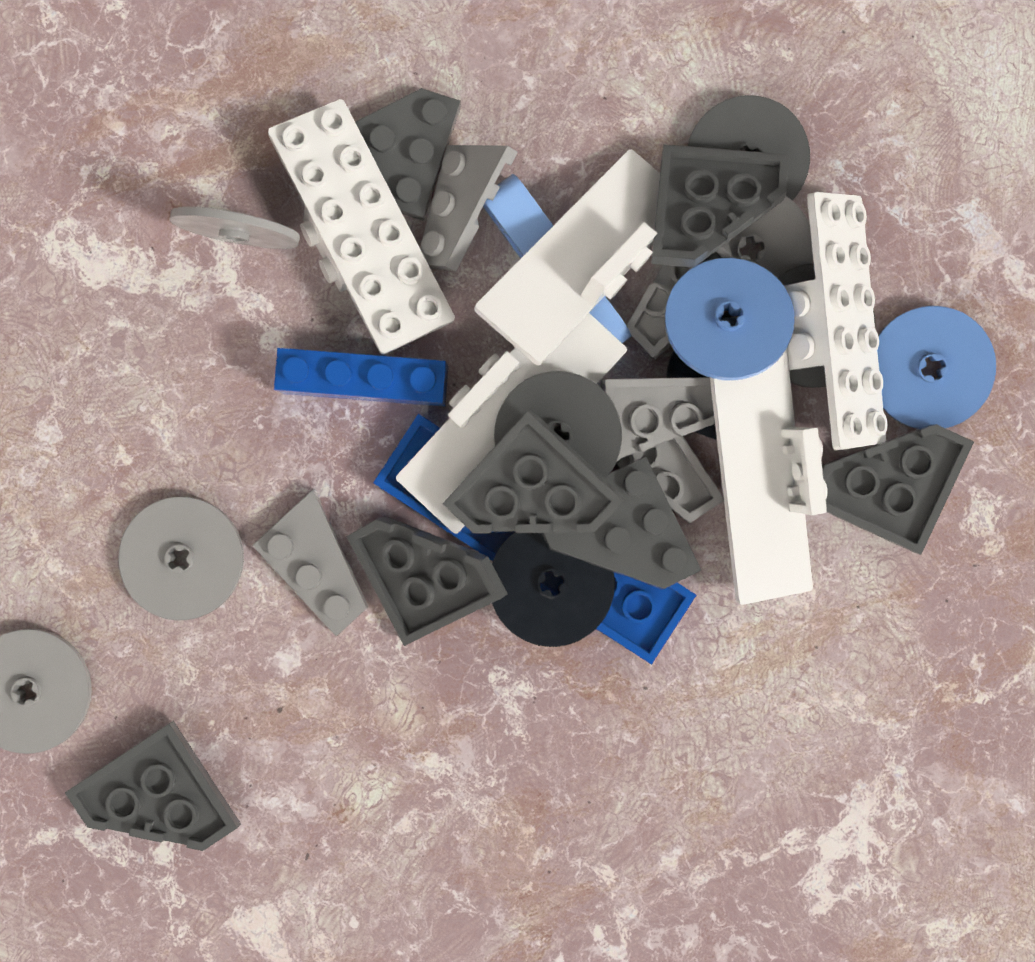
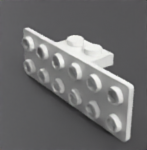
[268,99,455,355]
[474,149,660,365]
[784,192,888,450]
[396,313,627,534]
[710,349,827,605]

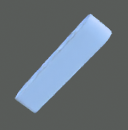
[483,174,631,343]

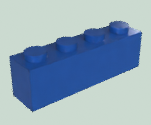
[274,348,449,407]

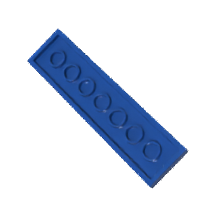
[373,414,697,665]

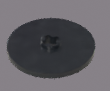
[492,532,615,647]

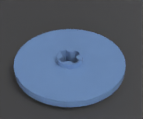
[665,258,794,381]
[877,306,996,429]

